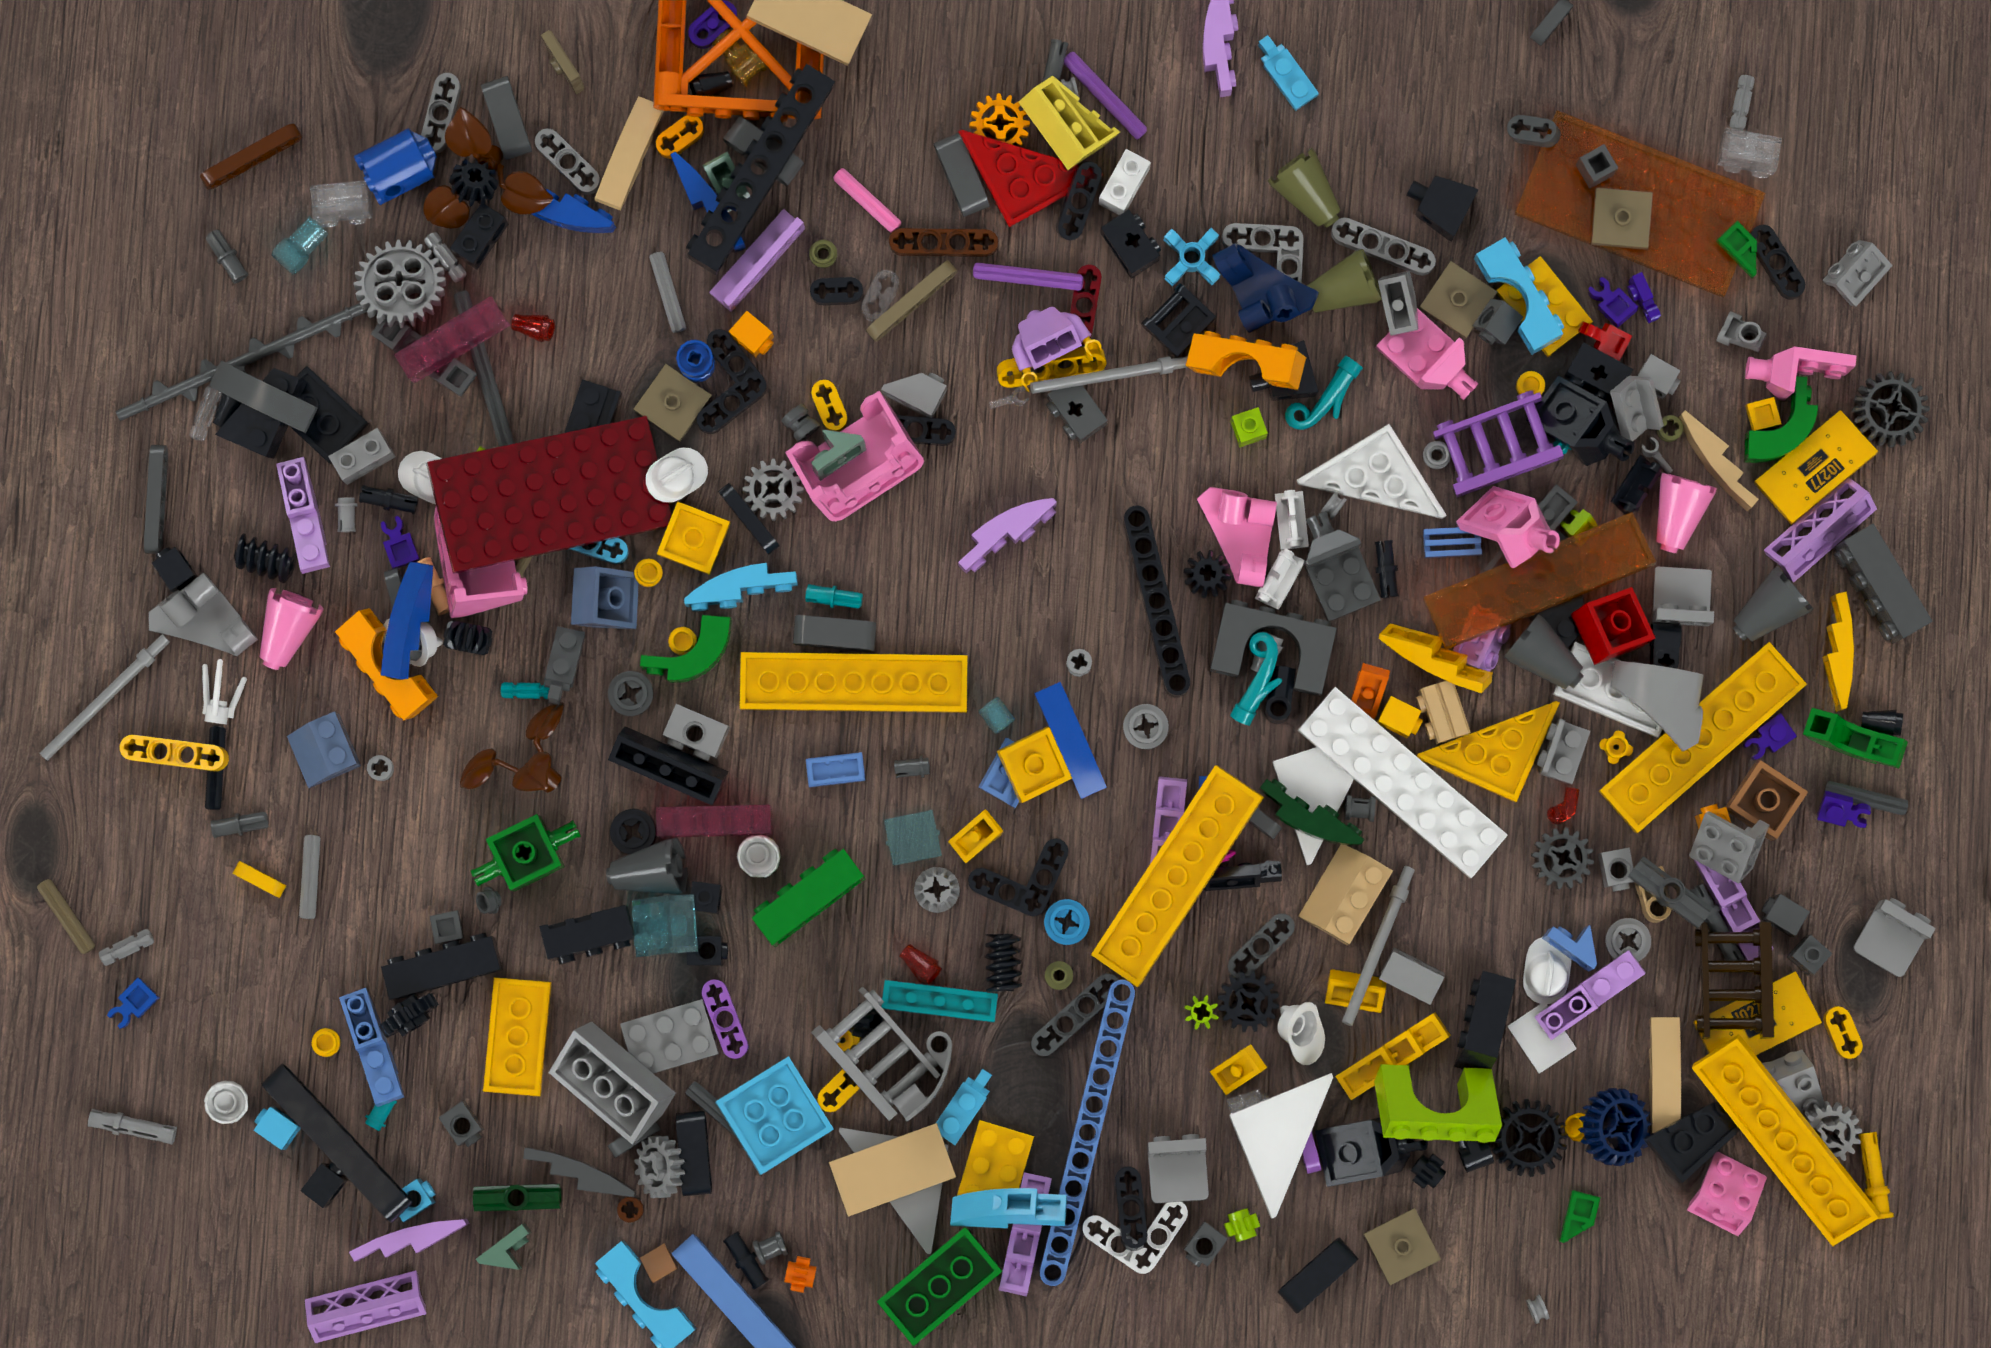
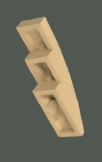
[595,96,664,211]
[1678,410,1759,511]
[1649,1017,1681,1134]

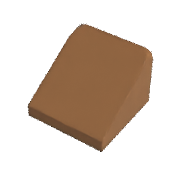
[640,1243,679,1283]

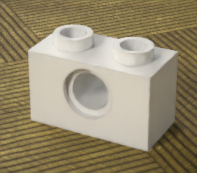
[1099,149,1151,215]

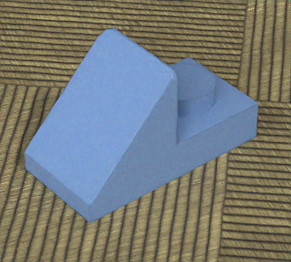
[1542,925,1597,972]

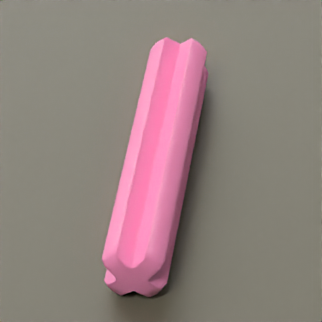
[833,168,901,233]

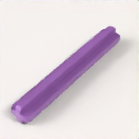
[1064,51,1147,139]
[973,263,1083,290]

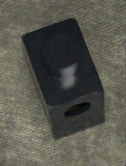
[1406,176,1478,242]
[1248,340,1319,401]

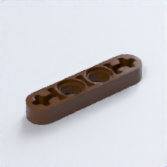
[200,123,302,190]
[889,228,998,257]

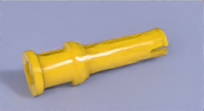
[1858,1132,1894,1219]

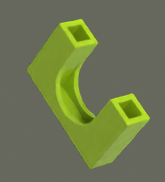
[1374,1064,1502,1143]

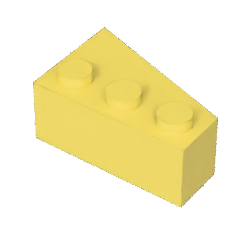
[1019,76,1120,170]

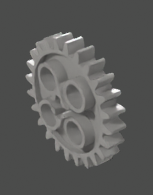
[354,240,446,328]

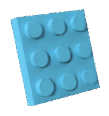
[715,1056,834,1175]

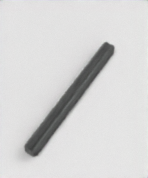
[454,291,515,447]

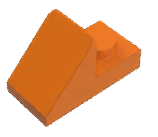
[1351,663,1390,719]

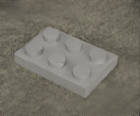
[620,999,719,1074]

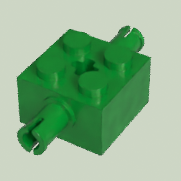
[470,814,581,892]

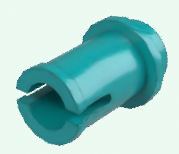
[365,1100,397,1131]

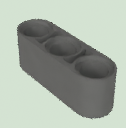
[481,76,532,160]
[723,116,804,186]
[933,133,990,217]
[793,615,877,652]

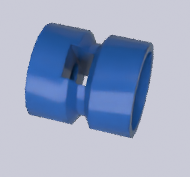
[676,340,715,383]

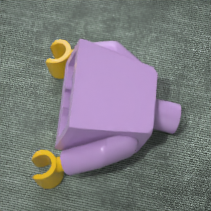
[1012,307,1102,392]

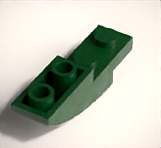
[1258,779,1364,846]

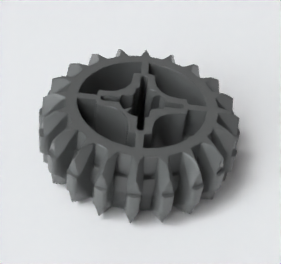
[1852,371,1930,448]

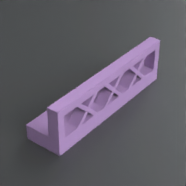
[710,209,805,312]
[1764,478,1877,583]
[305,1271,427,1343]

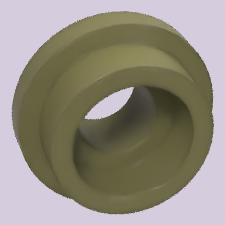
[809,240,837,268]
[1045,961,1073,990]

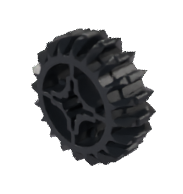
[1492,1099,1568,1177]

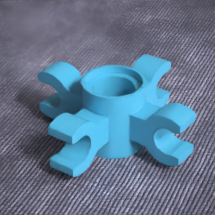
[1163,228,1221,287]

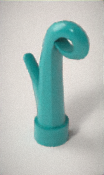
[1285,355,1363,430]
[1230,632,1283,726]

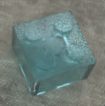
[632,894,698,957]

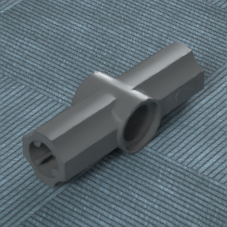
[1628,856,1713,929]

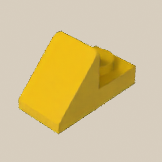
[948,809,1003,863]
[1210,1044,1267,1095]

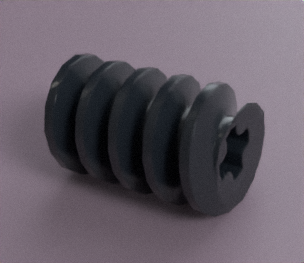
[234,533,297,583]
[985,934,1022,992]

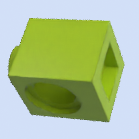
[1230,407,1268,448]

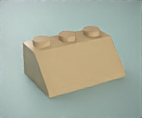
[1298,845,1393,945]

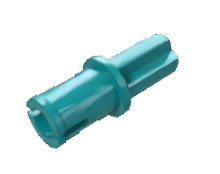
[805,584,863,608]

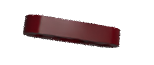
[1070,265,1102,347]

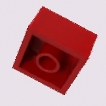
[1571,587,1655,665]

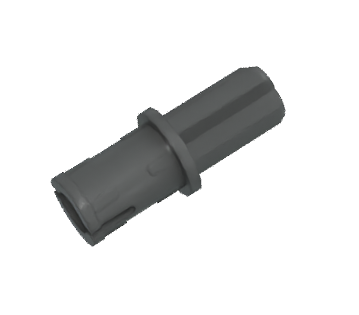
[206,229,249,284]
[211,812,269,838]

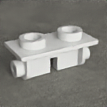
[1275,490,1309,550]
[1255,548,1306,610]

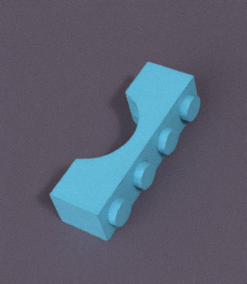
[1474,237,1564,355]
[595,1240,697,1348]

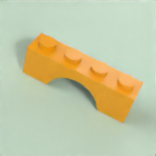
[1186,331,1306,390]
[335,608,438,721]

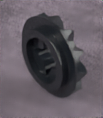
[610,809,656,854]

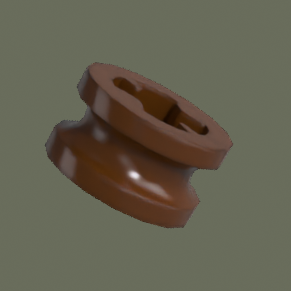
[617,1197,644,1223]

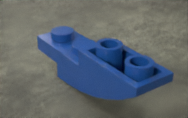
[531,189,616,233]

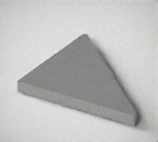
[839,1128,948,1254]

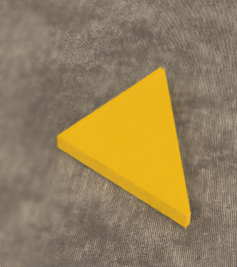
[1417,701,1560,803]

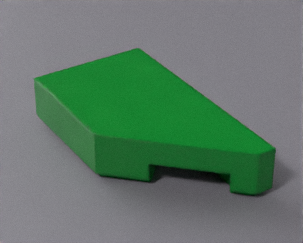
[1716,220,1757,278]
[1559,1190,1601,1243]

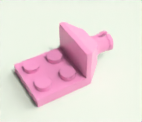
[1375,308,1479,400]
[1745,347,1857,401]
[1456,486,1560,568]

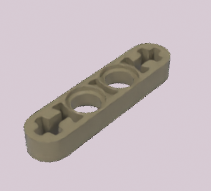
[866,260,958,342]

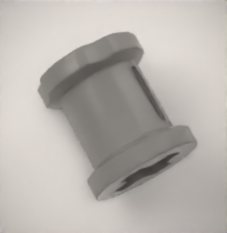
[1066,649,1092,677]

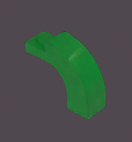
[1744,376,1818,463]
[640,615,732,683]
[1803,708,1908,769]

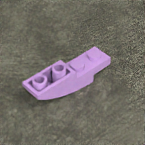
[1203,0,1238,97]
[276,457,330,574]
[958,498,1057,574]
[1535,950,1646,1040]

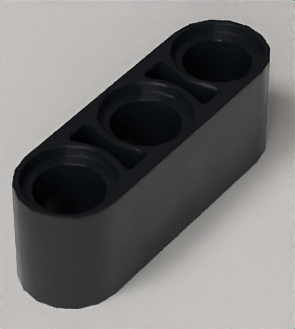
[676,1111,712,1196]
[1278,1237,1359,1314]

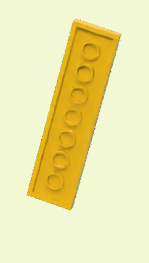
[1599,642,1807,834]
[740,652,968,713]
[1091,765,1264,987]
[1692,1034,1880,1247]

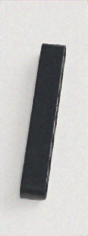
[1124,505,1190,698]
[261,1063,413,1223]

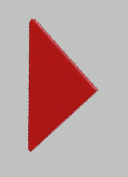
[957,129,1103,227]

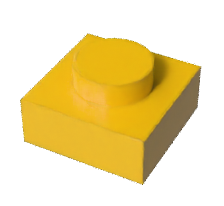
[1745,397,1782,431]

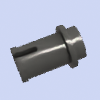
[894,755,930,778]

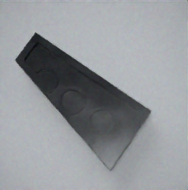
[1643,1100,1740,1183]

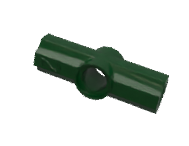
[473,1184,562,1212]

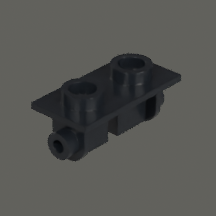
[1610,454,1662,516]

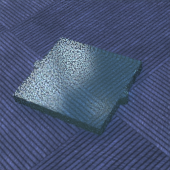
[884,810,942,866]

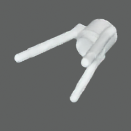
[202,659,247,725]

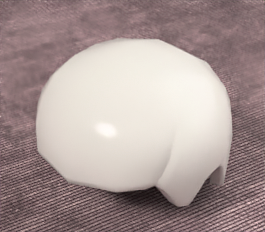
[737,835,781,878]
[204,1081,248,1124]

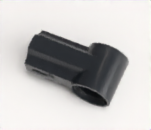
[1265,666,1296,724]
[1458,1141,1494,1173]

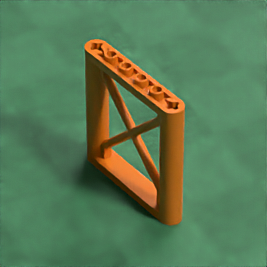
[653,0,824,122]

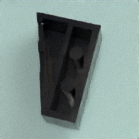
[215,368,307,459]
[539,905,636,965]
[1454,971,1516,1069]

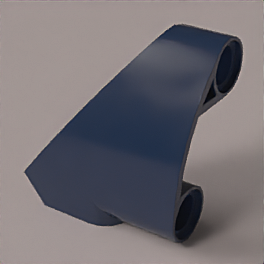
[1213,243,1319,333]

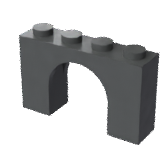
[1210,600,1337,697]

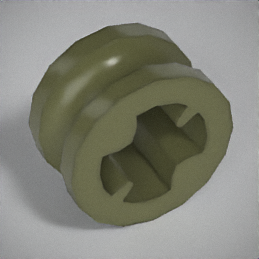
[1656,415,1683,442]

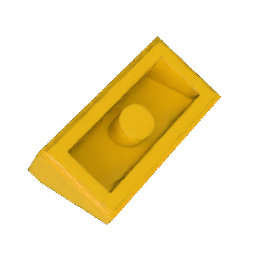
[1325,969,1386,1013]

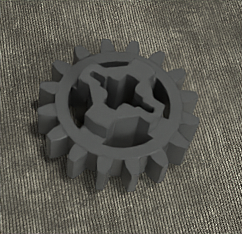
[1531,827,1594,890]

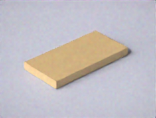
[746,0,872,66]
[829,1123,956,1217]

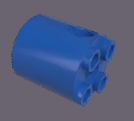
[354,128,437,205]

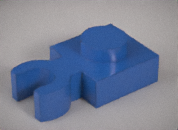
[107,977,160,1029]

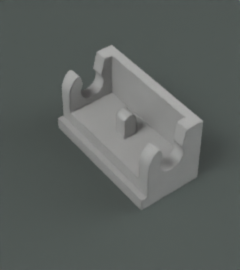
[1379,947,1445,1005]

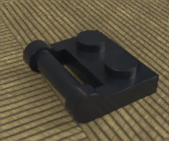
[1141,283,1216,358]

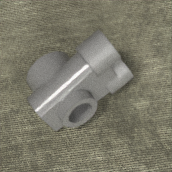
[1717,311,1767,352]

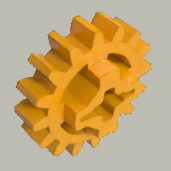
[969,93,1030,147]

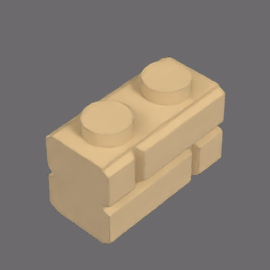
[1416,681,1471,745]

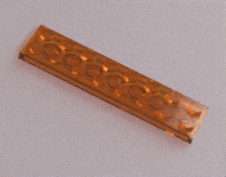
[1423,512,1656,650]

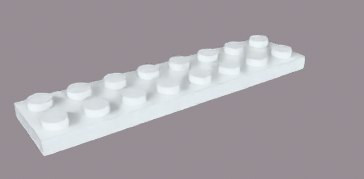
[1297,687,1508,878]

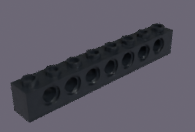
[686,64,835,275]

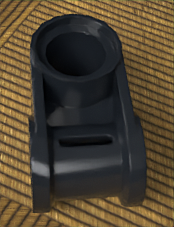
[1649,623,1682,669]

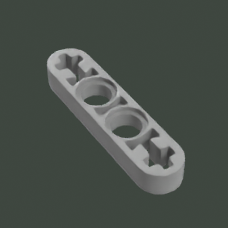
[1331,218,1436,276]

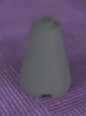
[1733,566,1814,642]
[1504,614,1584,689]
[606,838,688,895]

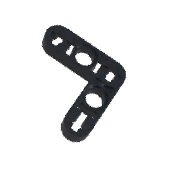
[697,329,767,434]
[968,838,1069,917]

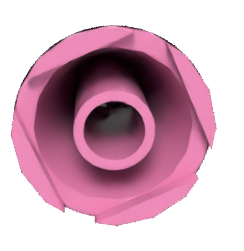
[1656,472,1717,553]
[259,588,324,670]

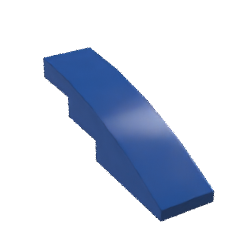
[670,152,746,253]
[381,562,433,679]
[1034,682,1107,799]

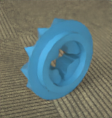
[1044,899,1090,945]

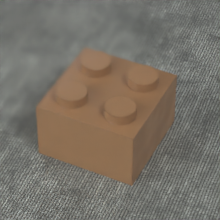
[1726,760,1808,841]

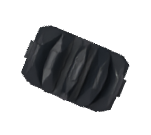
[449,158,498,207]
[1183,550,1231,599]
[443,620,492,655]

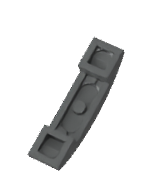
[371,319,478,397]
[209,360,318,433]

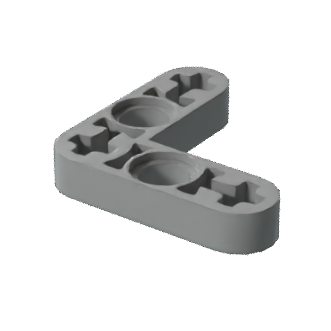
[1222,223,1304,283]

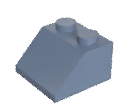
[571,566,639,629]
[287,711,361,788]

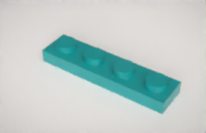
[881,980,998,1022]

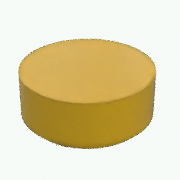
[1516,371,1545,395]

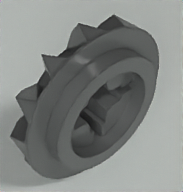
[608,671,654,717]

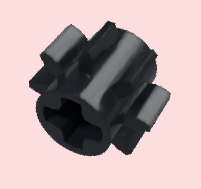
[849,1003,883,1038]
[1410,1154,1446,1189]

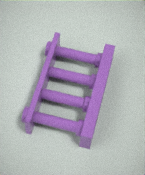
[1433,390,1564,498]

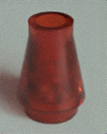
[511,314,555,343]
[899,944,942,985]

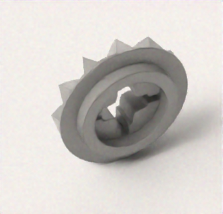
[1123,704,1169,749]
[914,867,960,913]
[1605,918,1651,962]

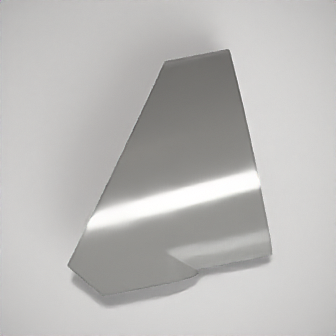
[149,572,258,656]
[1611,661,1704,751]
[892,1031,952,1122]

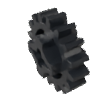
[1218,969,1280,1032]
[379,993,439,1038]

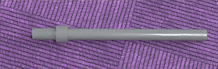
[1030,356,1188,394]
[40,634,170,761]
[1342,866,1415,1026]

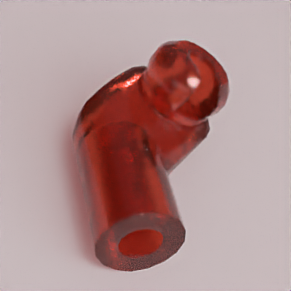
[1547,787,1580,824]

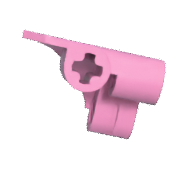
[1197,487,1277,588]

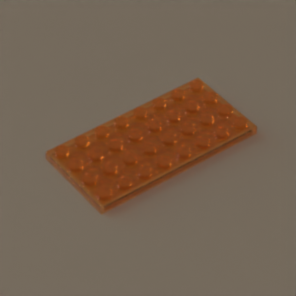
[1514,110,1766,298]

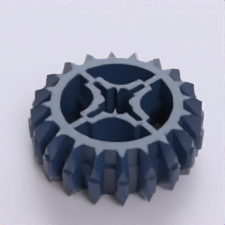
[1578,1088,1652,1166]

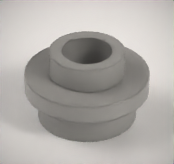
[1423,441,1451,469]

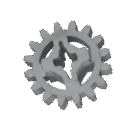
[743,459,804,521]
[1804,1101,1862,1161]
[634,1136,685,1198]

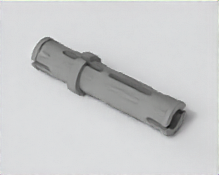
[88,1109,177,1145]

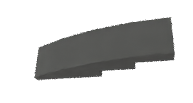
[523,1147,637,1197]

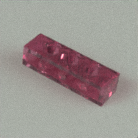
[394,296,510,383]
[656,805,773,838]

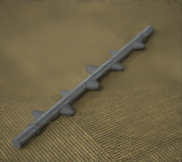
[116,303,368,421]

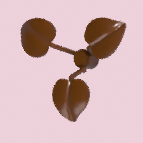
[424,107,553,229]
[460,702,564,793]

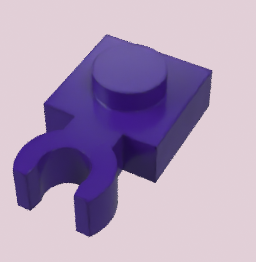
[1627,272,1661,324]
[1588,277,1638,328]
[381,516,420,569]
[1743,713,1797,760]
[1817,790,1871,828]

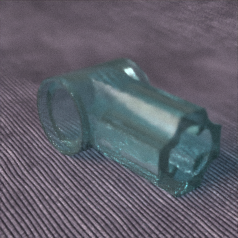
[271,216,328,275]
[978,696,1015,734]

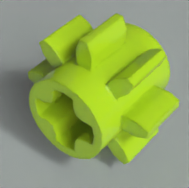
[1184,995,1219,1030]
[1224,1208,1260,1242]

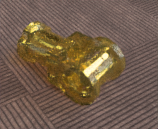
[712,29,767,87]

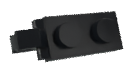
[1203,860,1282,891]

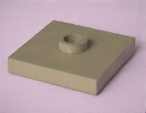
[541,30,584,95]
[1591,188,1653,250]
[1419,261,1497,339]
[633,364,712,442]
[1363,1208,1441,1285]

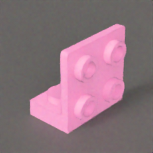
[1687,1151,1767,1236]

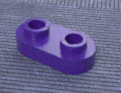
[688,0,738,49]

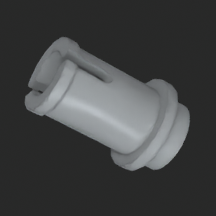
[335,498,358,532]

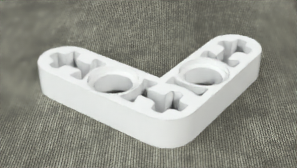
[1082,1202,1188,1274]

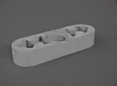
[421,73,461,154]
[535,128,601,195]

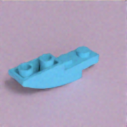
[684,563,798,611]
[950,1188,1067,1228]

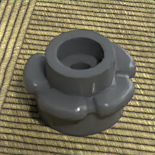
[476,887,501,914]

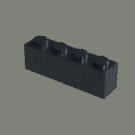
[608,726,729,805]
[381,933,503,1001]

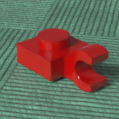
[1578,321,1632,361]

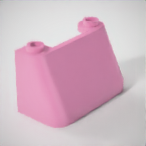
[785,391,924,521]
[434,507,527,619]

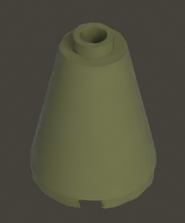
[1267,148,1341,228]
[1307,249,1382,313]

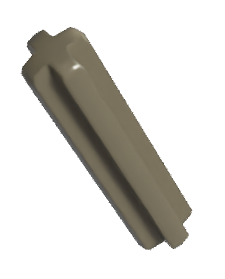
[37,879,95,954]

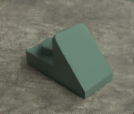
[703,152,750,212]
[811,430,867,481]
[476,1223,532,1270]

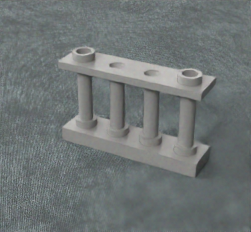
[811,987,940,1121]

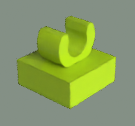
[1560,509,1599,548]

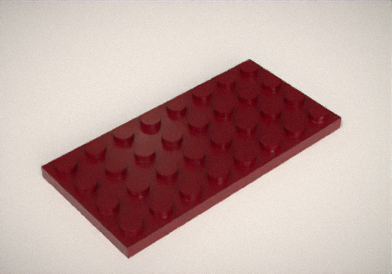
[426,416,672,574]

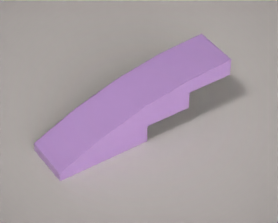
[1150,777,1187,864]
[1693,859,1774,960]
[999,1172,1052,1296]
[349,1219,470,1262]

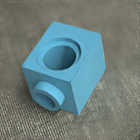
[254,1107,301,1150]
[399,1178,436,1222]

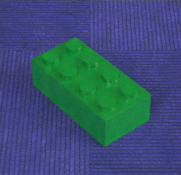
[752,848,866,947]
[877,1226,1002,1346]

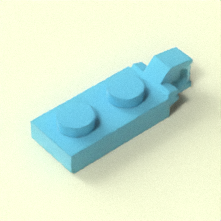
[1258,35,1319,111]
[936,1069,992,1145]

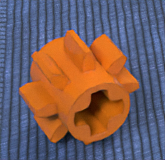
[784,1256,817,1293]

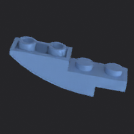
[339,988,404,1107]

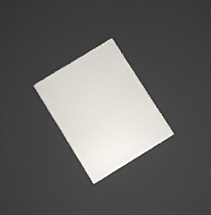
[1507,1004,1577,1074]

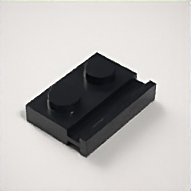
[565,379,622,433]

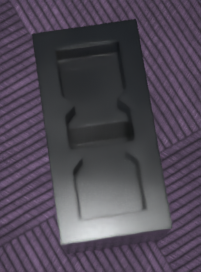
[450,204,509,270]

